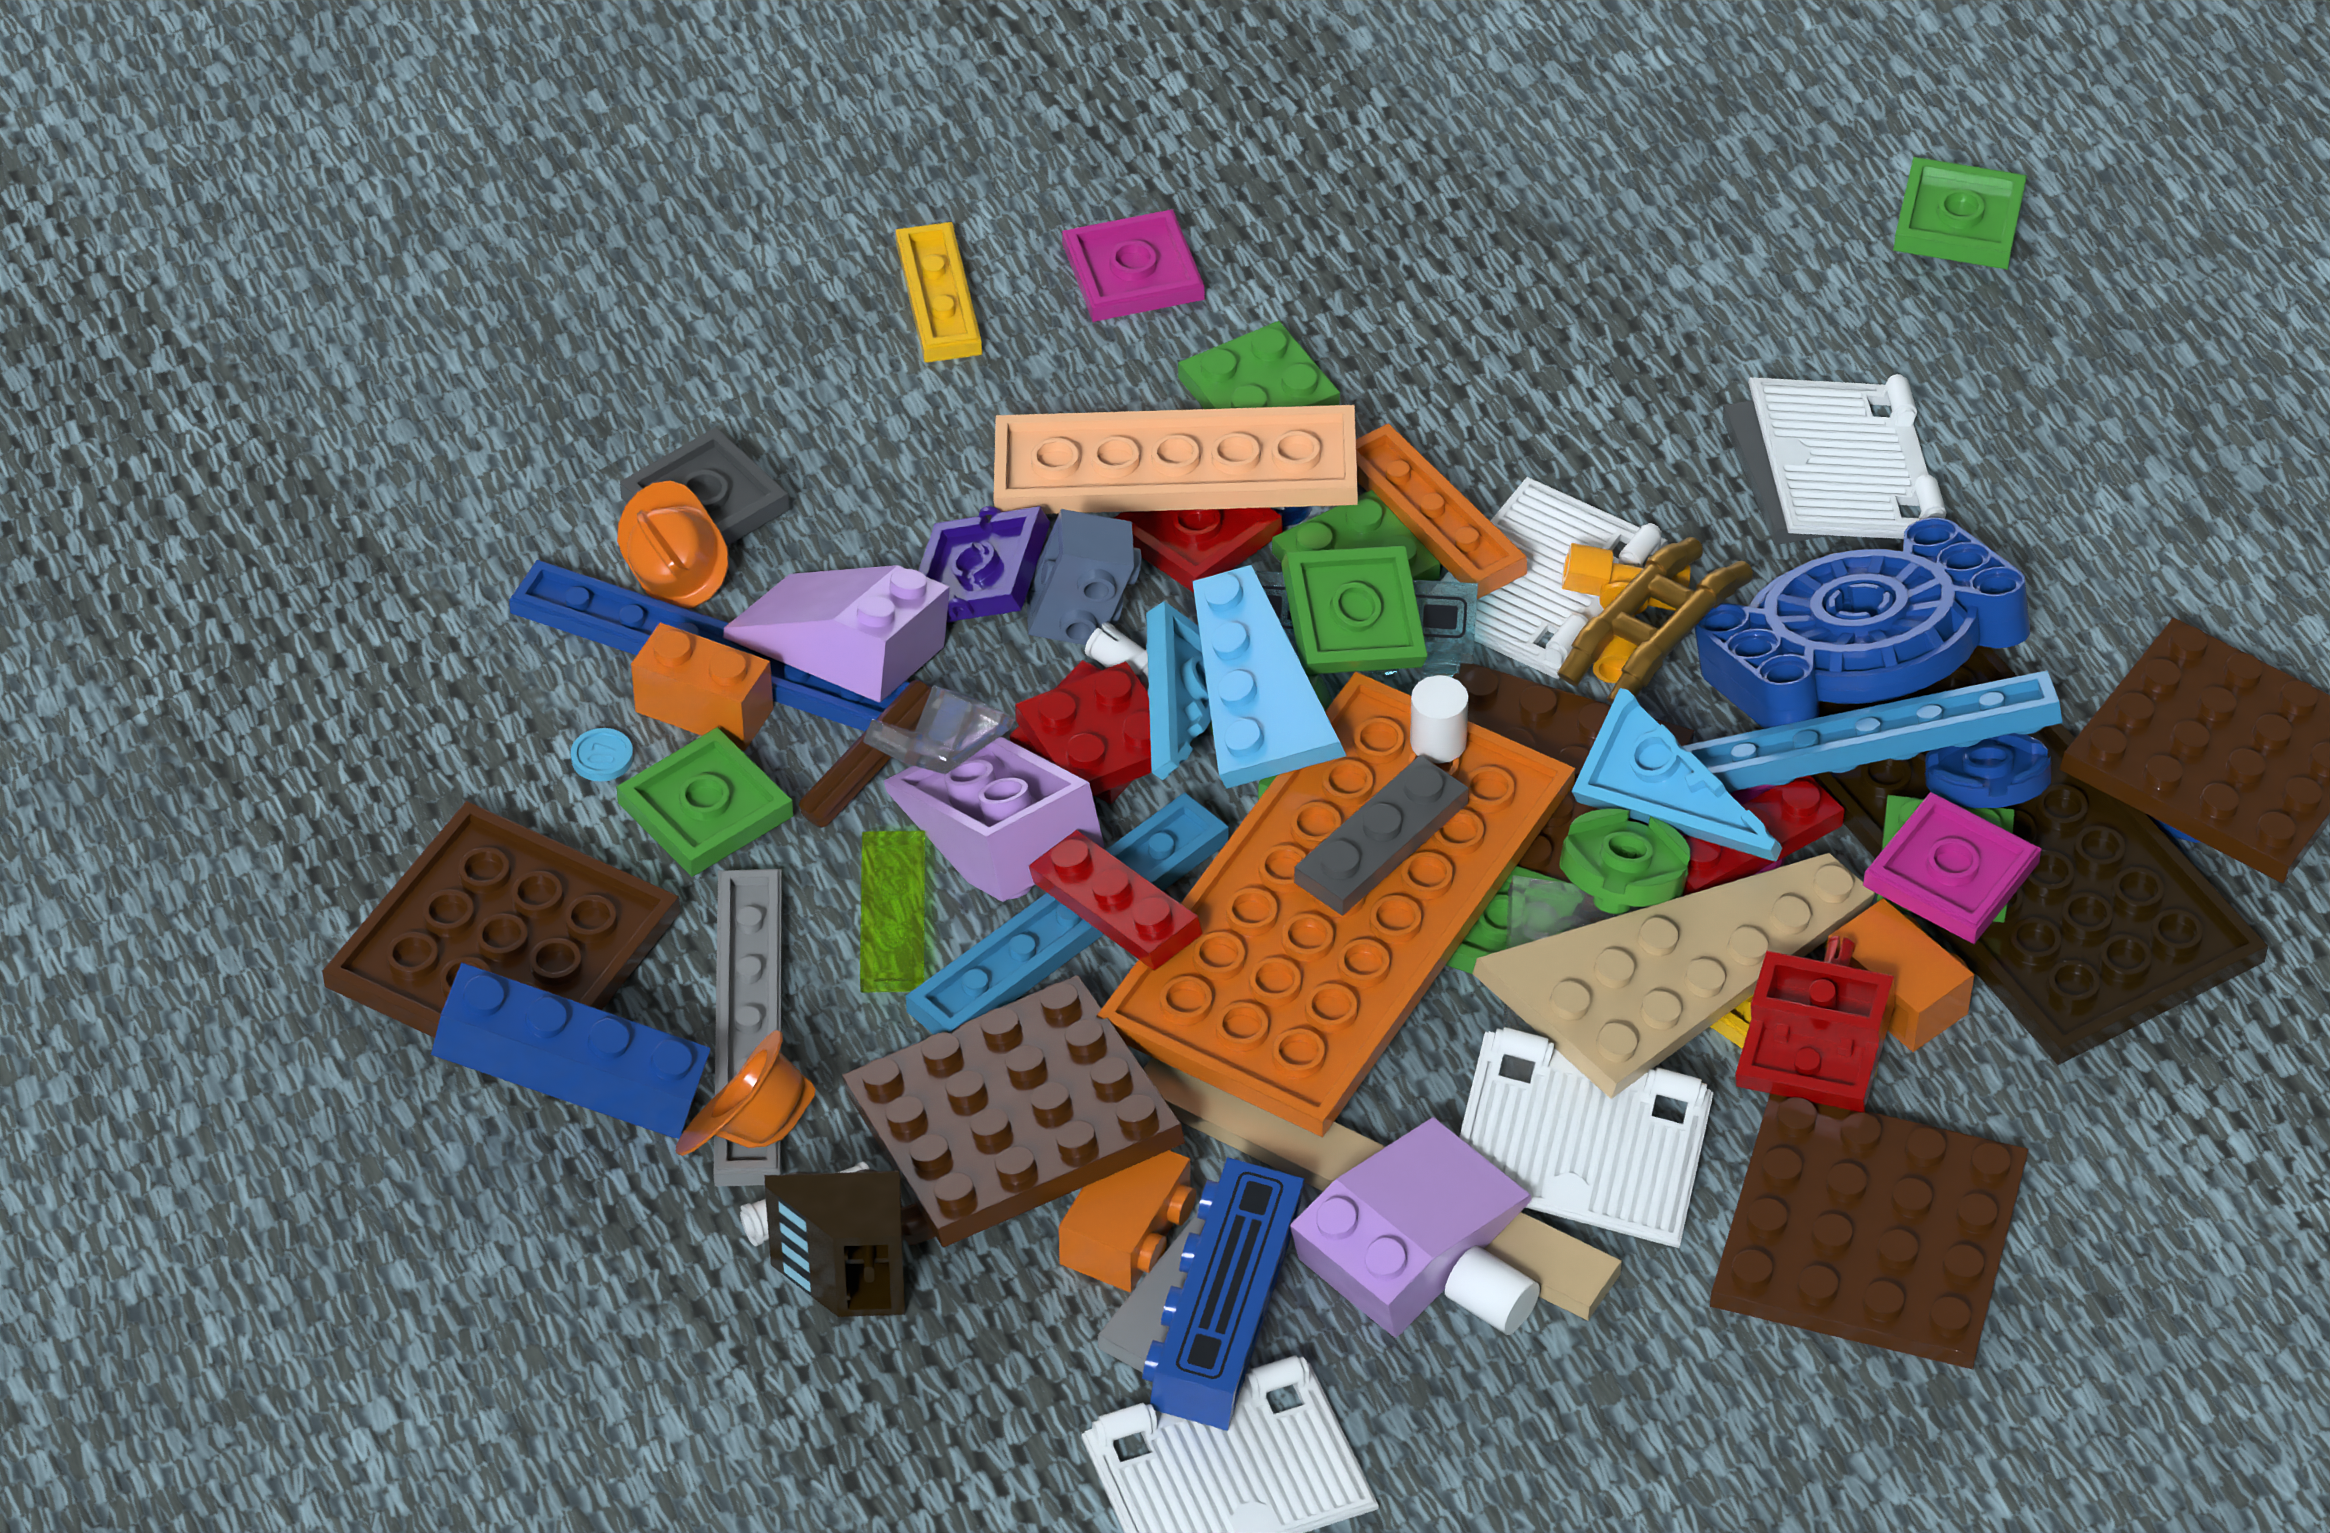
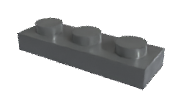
[1294,755,1469,916]

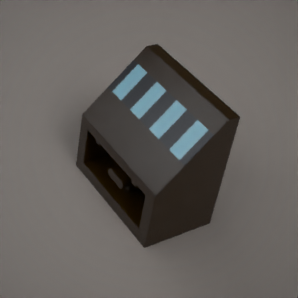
[764,1169,905,1317]

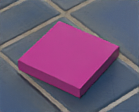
[1062,209,1205,322]
[1863,792,2041,944]

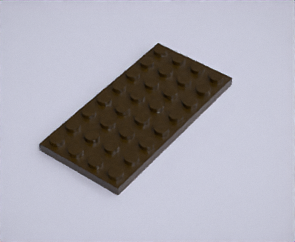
[1762,645,2268,1065]

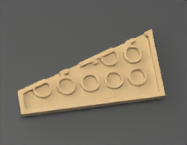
[1472,853,1875,1099]

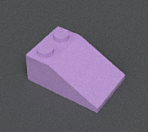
[723,565,950,703]
[884,728,1105,902]
[1290,1117,1532,1338]

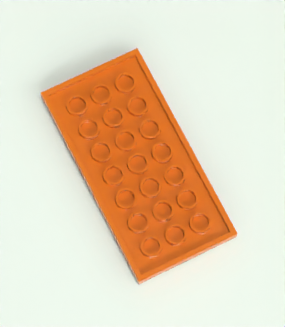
[1096,671,1575,1138]

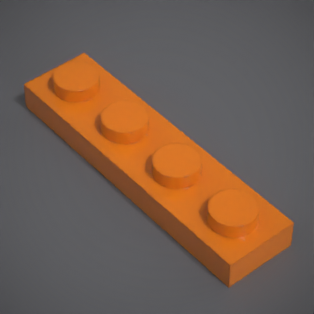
[1356,423,1527,600]

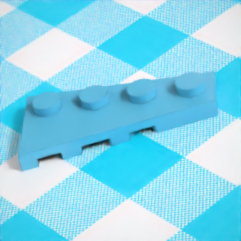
[1193,565,1347,789]

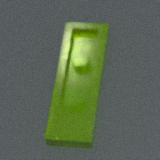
[860,831,926,993]

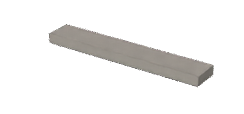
[714,869,782,1186]

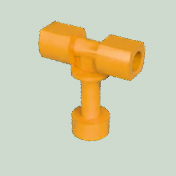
[1561,543,1690,683]

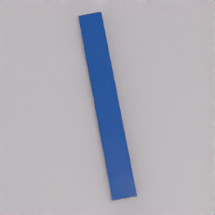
[509,560,978,754]

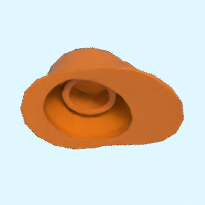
[617,481,729,609]
[676,1030,815,1156]

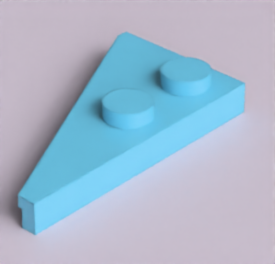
[1146,601,1211,780]
[1571,688,1782,862]

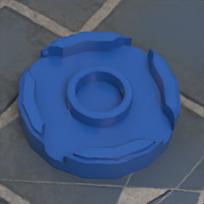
[1925,733,2051,808]

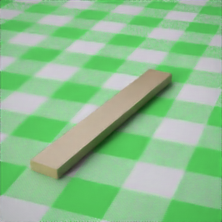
[1143,1057,1622,1321]

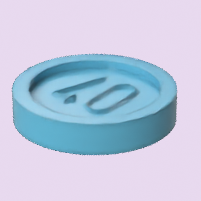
[571,728,633,781]

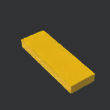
[895,222,982,363]

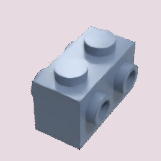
[1026,509,1141,645]

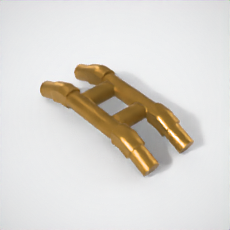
[1557,537,1753,703]

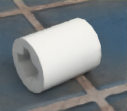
[1410,675,1468,764]
[1445,1246,1540,1335]

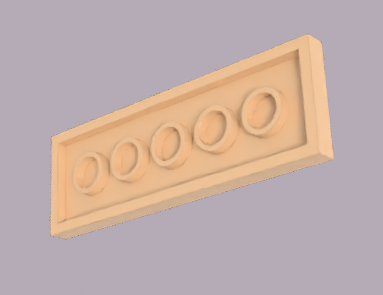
[994,405,1358,514]

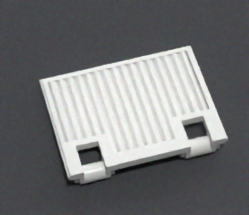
[1748,374,1946,539]
[1418,477,1668,680]
[1459,1027,1714,1248]
[1081,1355,1379,1533]

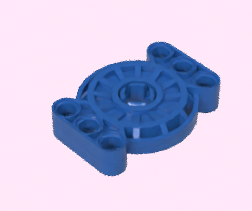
[1695,518,2030,729]

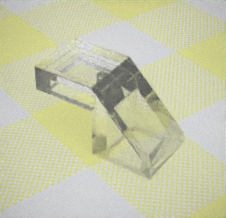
[863,685,1015,775]

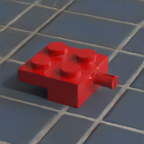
[1735,936,1895,1113]

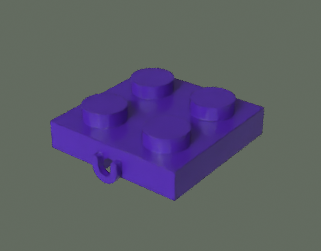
[918,506,1050,623]

